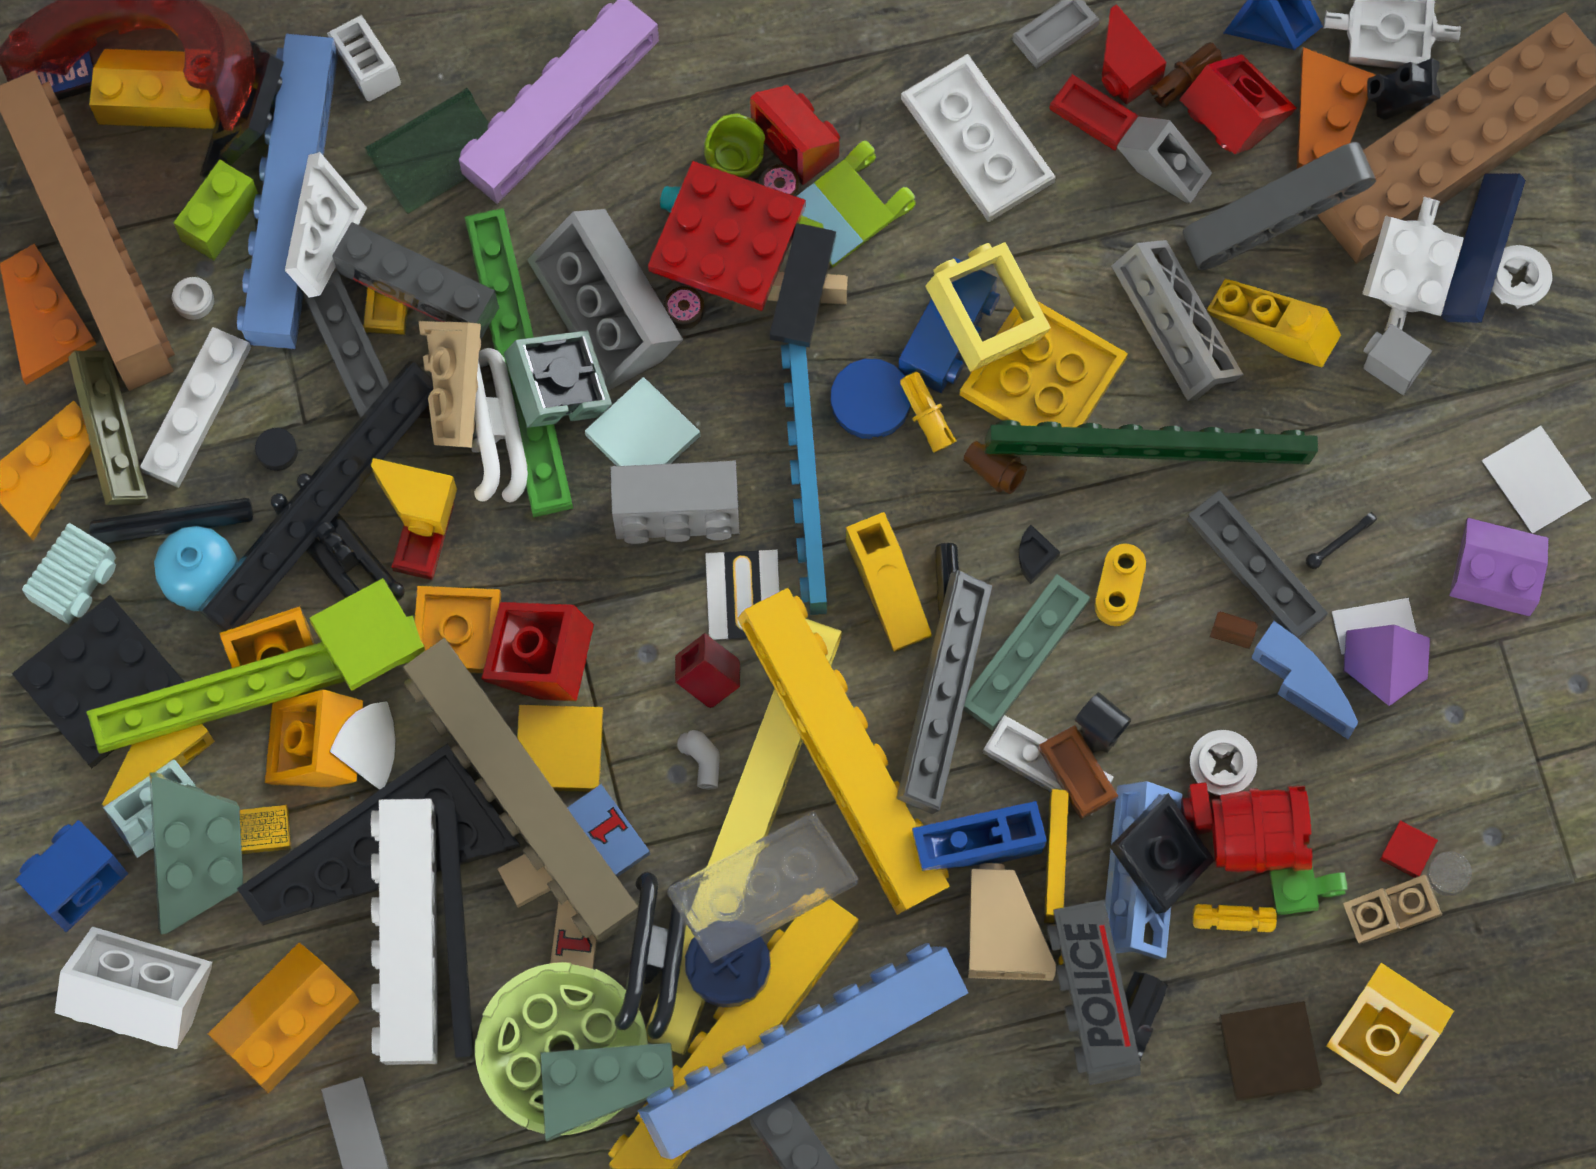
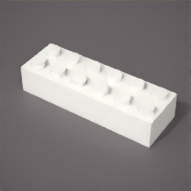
[371,799,438,1065]

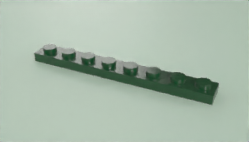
[985,420,1318,464]

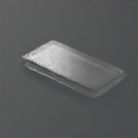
[667,811,859,963]

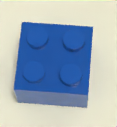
[15,820,129,932]

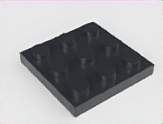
[12,595,184,769]

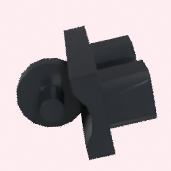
[1367,58,1440,120]

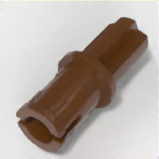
[1149,42,1223,108]

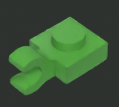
[1269,866,1347,916]

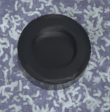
[255,428,298,471]

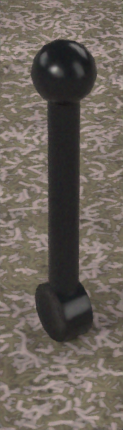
[1306,512,1377,569]

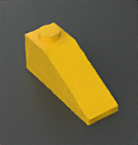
[102,724,215,806]

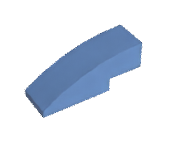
[1251,621,1358,739]

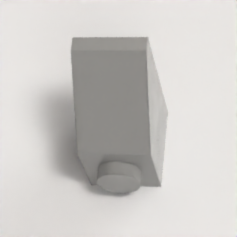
[1117,116,1212,203]

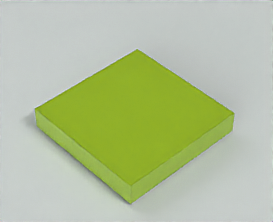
[310,578,425,691]

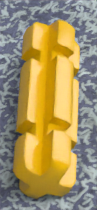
[1192,904,1277,932]

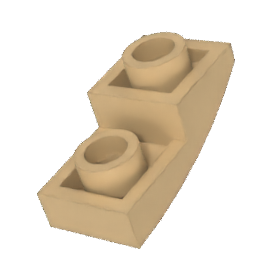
[1343,874,1443,944]

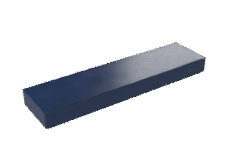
[1441,173,1526,323]

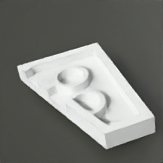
[285,152,367,297]

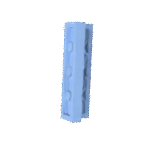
[1105,781,1182,959]

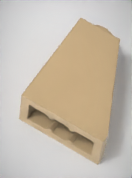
[968,863,1056,981]

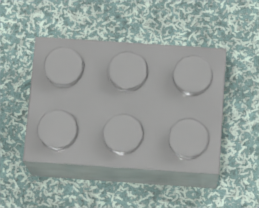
[611,461,740,544]

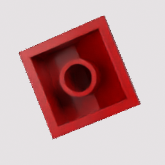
[1179,54,1297,154]
[750,85,840,185]
[482,602,594,701]

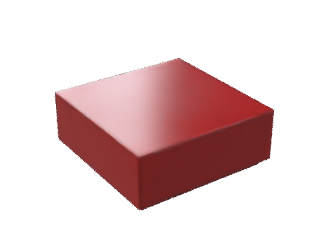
[1379,820,1438,878]

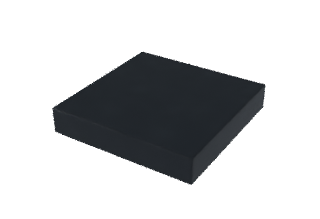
[1110,793,1215,914]

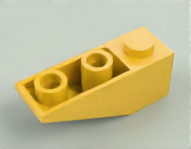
[1207,278,1341,368]
[846,512,932,652]

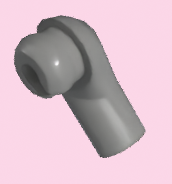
[677,730,720,789]

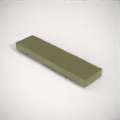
[68,351,148,505]

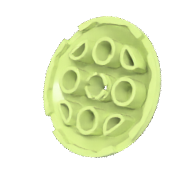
[475,962,648,1135]

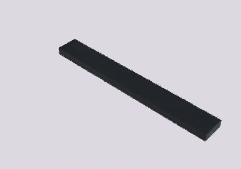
[198,361,433,632]

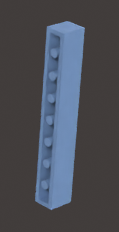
[237,34,338,349]
[638,943,969,1160]

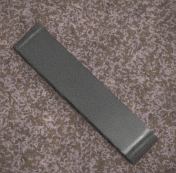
[1182,142,1376,270]

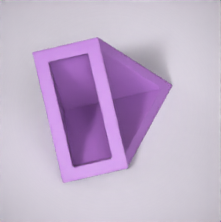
[1343,625,1430,706]

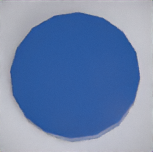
[831,359,911,439]

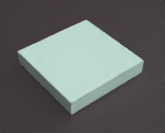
[585,377,700,466]

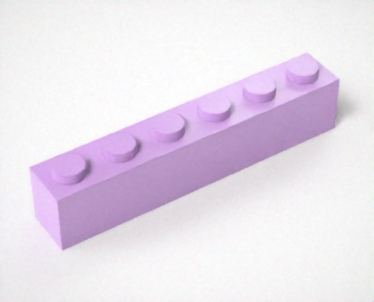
[459,0,659,204]

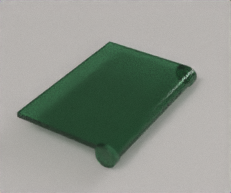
[364,88,489,214]

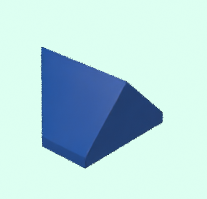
[1223,0,1323,50]

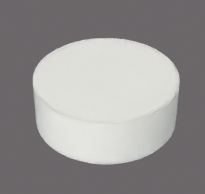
[172,277,214,320]

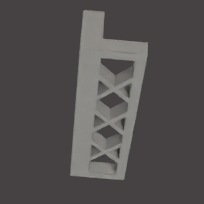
[1111,240,1243,401]

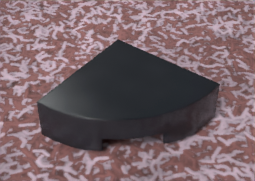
[1018,525,1060,584]

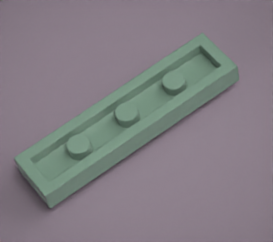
[963,574,1090,731]

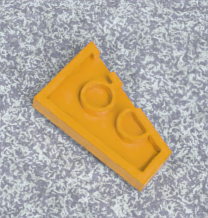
[0,400,92,541]

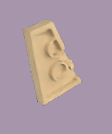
[419,321,481,448]

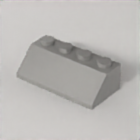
[527,209,683,390]

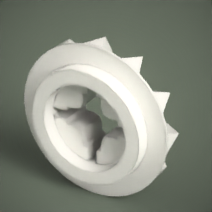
[1491,245,1552,309]
[1190,730,1257,797]

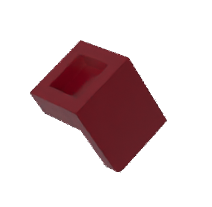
[675,633,740,708]

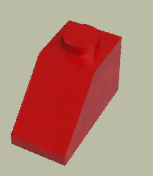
[1102,4,1167,105]

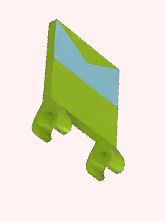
[796,141,916,268]

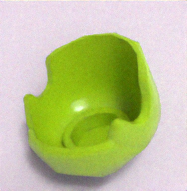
[704,114,765,178]

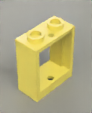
[925,242,1051,372]

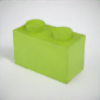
[174,160,258,261]

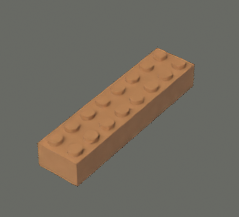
[1317,12,1596,264]
[0,70,175,391]

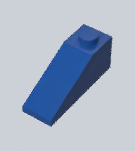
[912,801,1047,871]

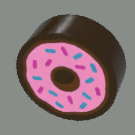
[760,164,800,196]
[664,286,704,329]

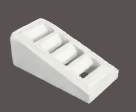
[327,15,401,101]

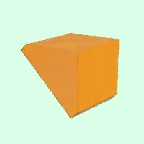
[220,606,314,668]

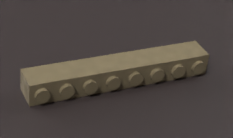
[403,638,639,944]

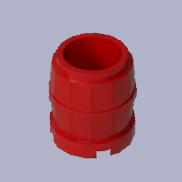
[1211,785,1312,874]

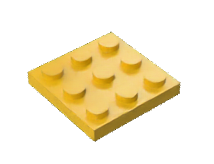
[959,300,1128,427]

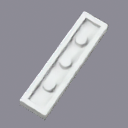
[140,327,251,488]

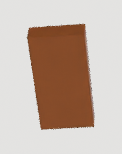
[1038,725,1118,819]

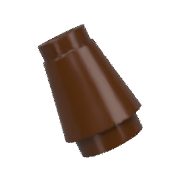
[963,441,1027,494]

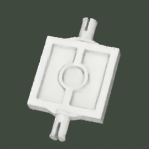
[1324,0,1461,69]
[1362,197,1464,331]

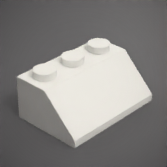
[55,927,212,1049]

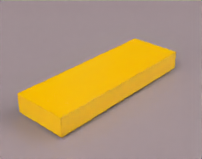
[1044,789,1068,923]

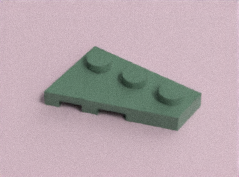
[541,1043,674,1142]

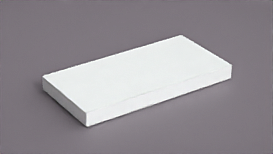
[901,54,1056,222]

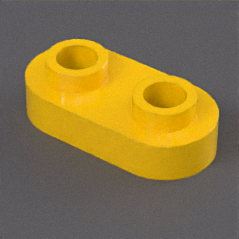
[1095,544,1146,626]

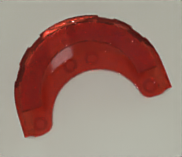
[0,0,256,131]

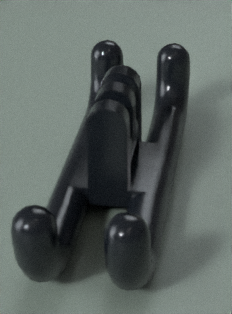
[271,473,405,601]
[614,872,690,1039]

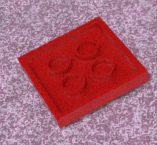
[648,161,806,311]

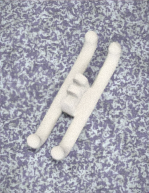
[471,348,528,503]

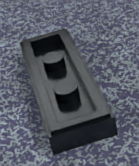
[770,223,836,348]

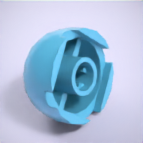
[154,526,238,611]

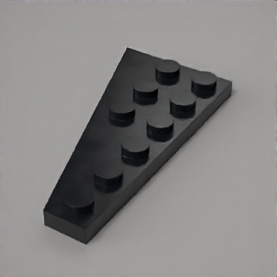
[237,743,520,925]

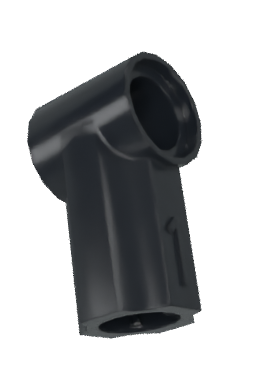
[1075,692,1132,753]
[1125,971,1168,1061]

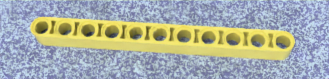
[646,619,842,1055]

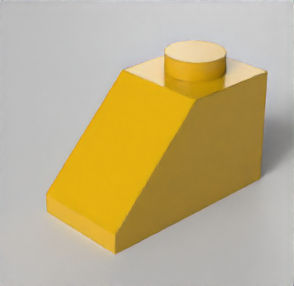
[371,458,457,536]

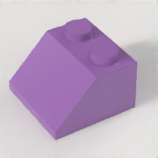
[1449,518,1548,616]

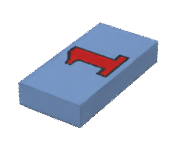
[567,784,650,877]

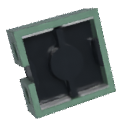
[504,330,612,428]

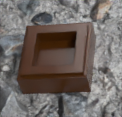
[1210,611,1258,649]

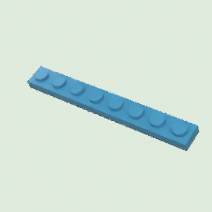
[781,343,827,615]

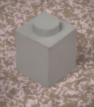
[1363,324,1432,396]

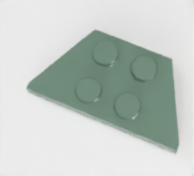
[149,772,243,934]

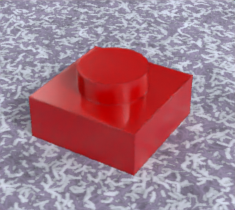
[1181,782,1213,834]

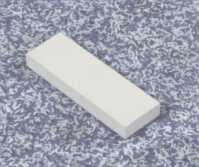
[983,715,1114,815]

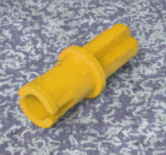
[900,372,957,453]

